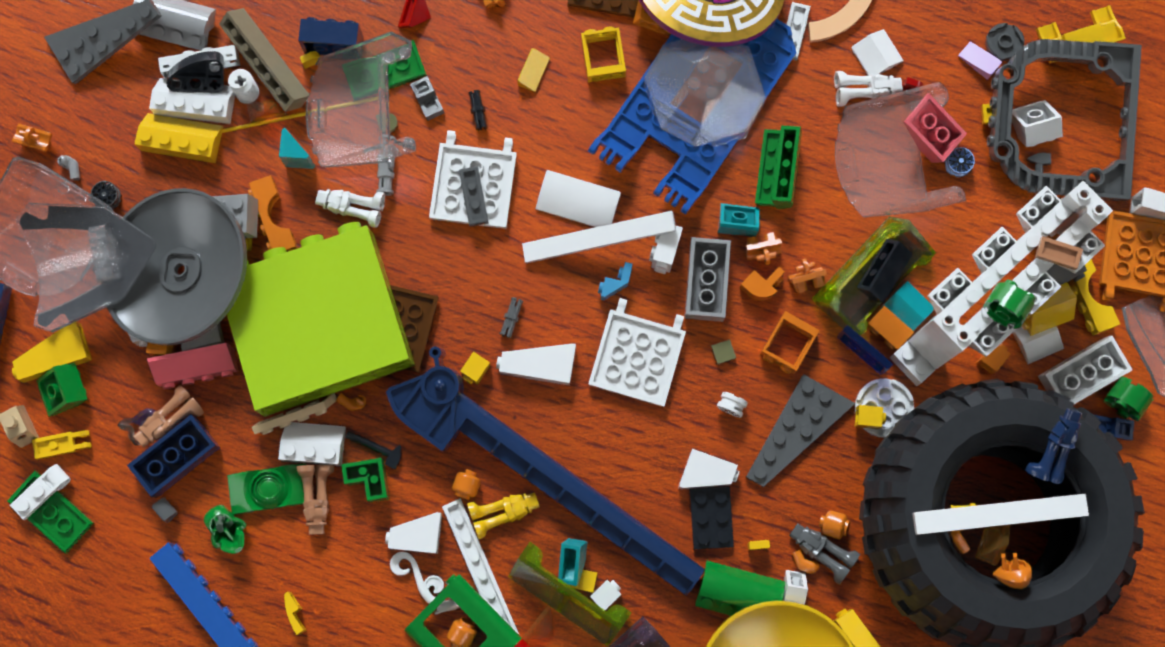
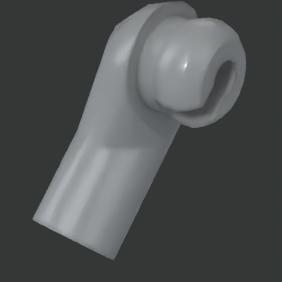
[57,155,80,181]

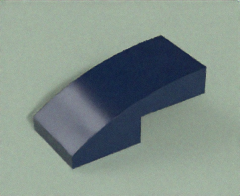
[1095,415,1134,441]

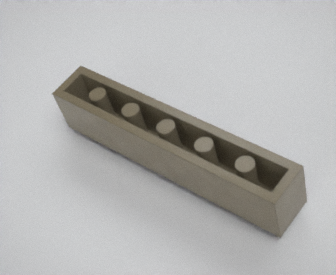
[219,8,310,112]

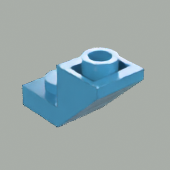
[598,262,633,300]

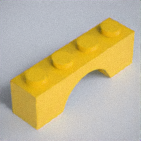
[1069,259,1120,336]

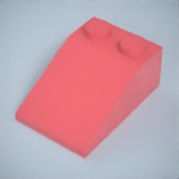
[904,93,967,163]

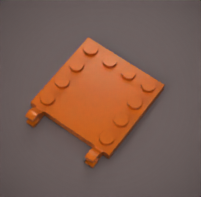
[1099,210,1165,312]

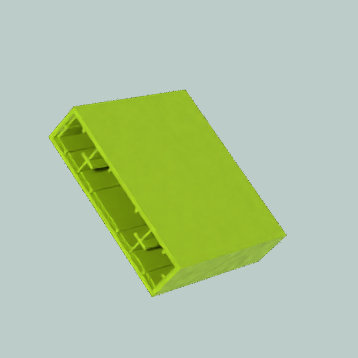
[227,222,415,417]

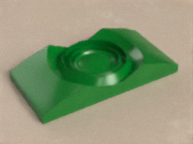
[227,463,307,515]

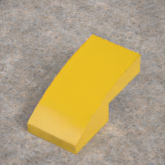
[284,592,306,635]

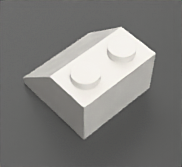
[1012,100,1063,147]

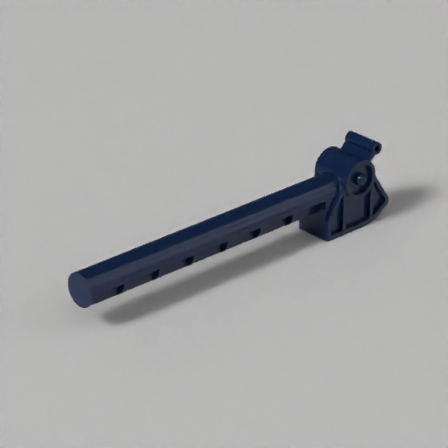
[386,346,705,596]

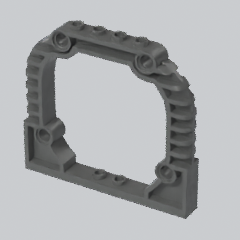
[987,39,1142,201]

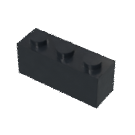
[857,239,913,303]

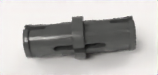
[499,297,524,338]

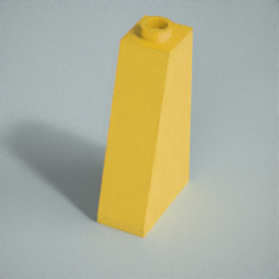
[12,321,92,383]
[833,608,880,647]

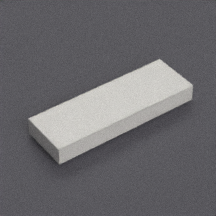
[786,2,811,61]

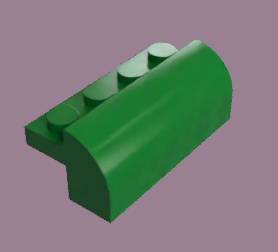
[755,125,802,209]
[695,560,785,616]

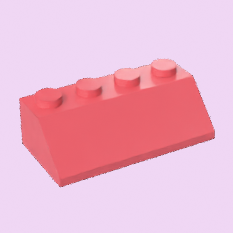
[147,343,239,389]

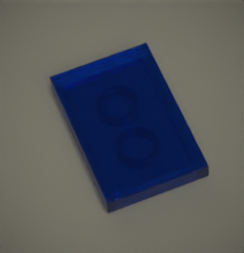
[837,325,893,375]

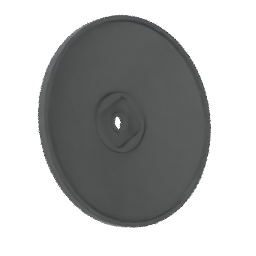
[101,188,247,345]

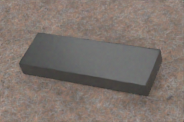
[459,166,489,227]

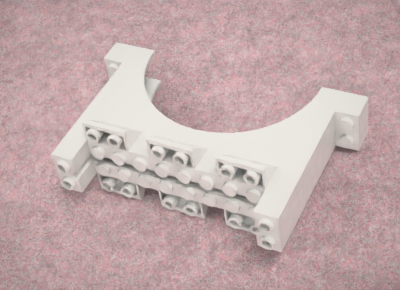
[889,181,1113,386]

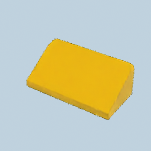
[517,48,550,92]

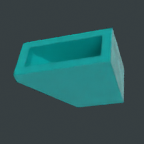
[558,538,588,586]

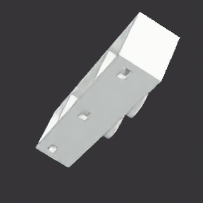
[158,45,240,78]

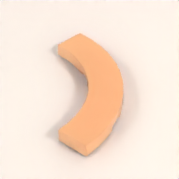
[808,0,872,43]

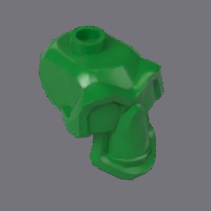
[203,504,247,554]

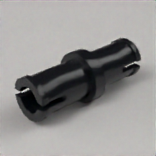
[468,90,488,130]

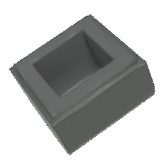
[152,497,178,524]

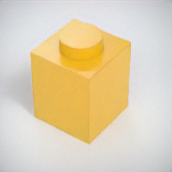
[460,352,491,385]
[855,405,886,429]

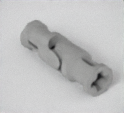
[376,135,396,196]

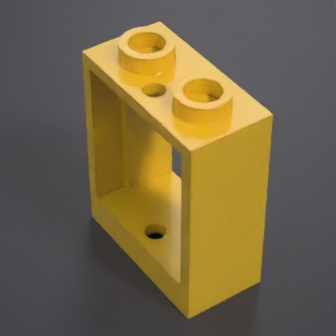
[581,26,626,82]

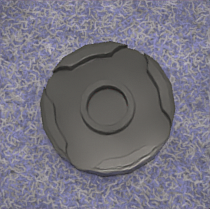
[985,23,1025,61]

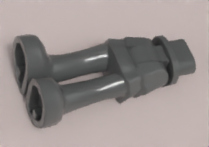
[789,523,860,585]

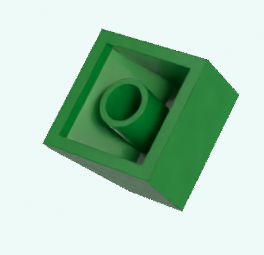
[36,363,87,417]

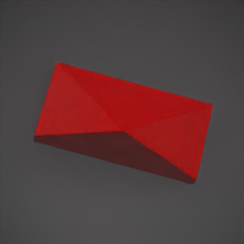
[398,0,431,28]

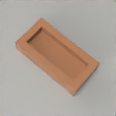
[1035,236,1083,270]

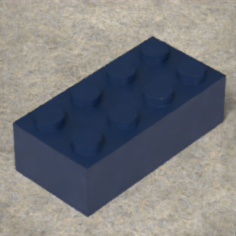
[127,415,220,498]

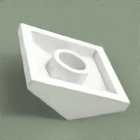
[851,29,904,76]
[1012,326,1064,364]

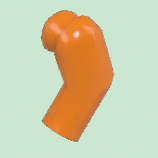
[950,530,970,554]
[792,549,820,574]

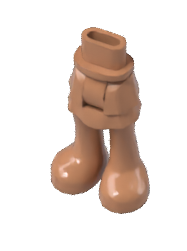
[133,385,204,448]
[297,465,334,535]

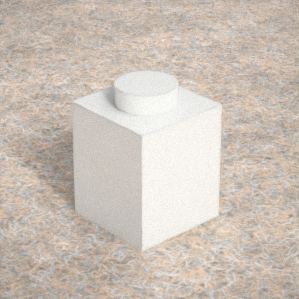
[590,580,621,611]

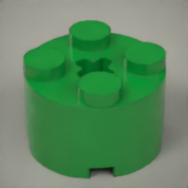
[983,279,1035,329]
[1103,377,1154,421]

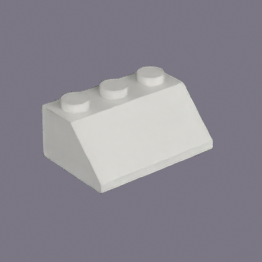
[278,422,346,466]

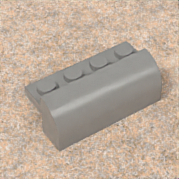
[133,0,216,51]

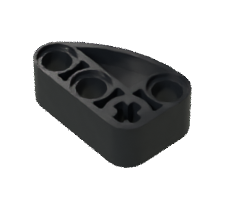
[166,51,225,93]

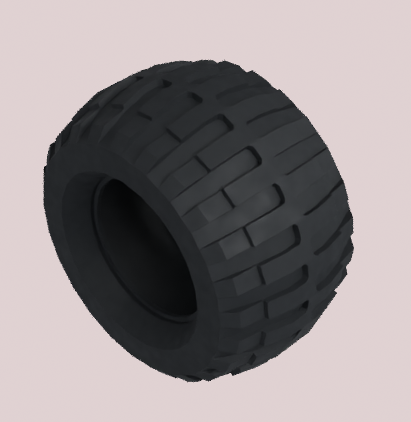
[859,379,1145,647]

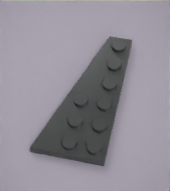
[44,0,162,84]
[746,374,855,487]

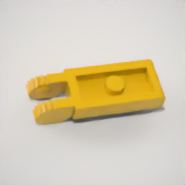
[32,430,91,460]

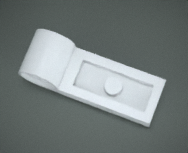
[10,464,71,520]

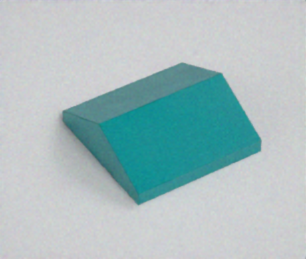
[880,281,934,331]

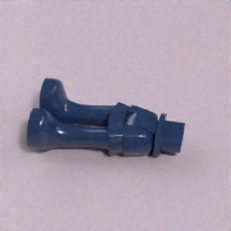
[1025,408,1082,484]

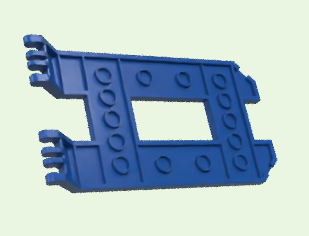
[588,19,797,215]

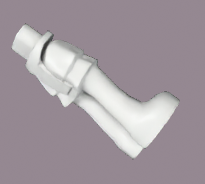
[834,71,903,107]
[315,189,385,228]

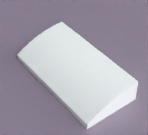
[535,170,621,227]

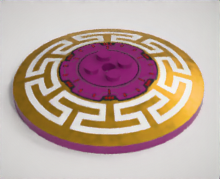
[639,0,784,47]

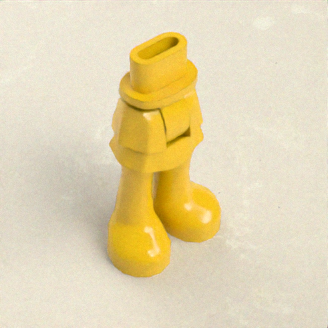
[467,492,540,539]

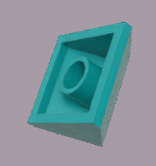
[279,128,316,169]
[717,203,759,237]

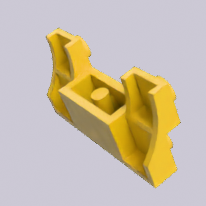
[1036,5,1126,64]

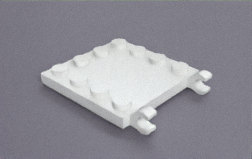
[429,130,517,229]
[588,298,686,407]

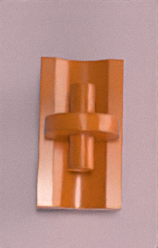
[12,123,53,152]
[746,232,782,265]
[788,259,827,293]

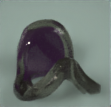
[118,408,155,446]

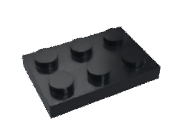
[689,487,734,549]

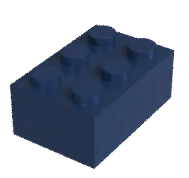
[298,17,363,58]

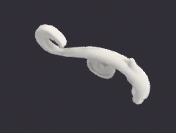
[390,552,460,614]

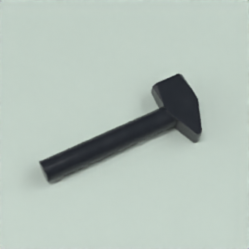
[345,431,402,470]

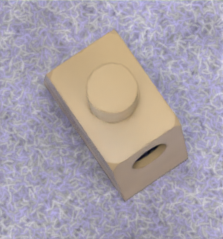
[0,405,39,448]

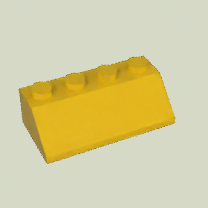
[135,113,223,163]

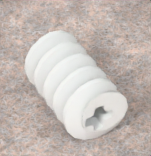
[228,69,259,104]

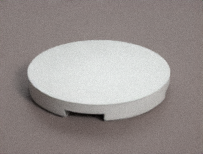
[855,378,914,438]

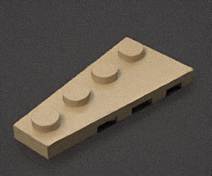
[252,393,337,435]

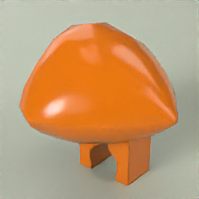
[993,553,1032,589]

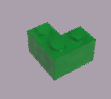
[341,458,390,502]

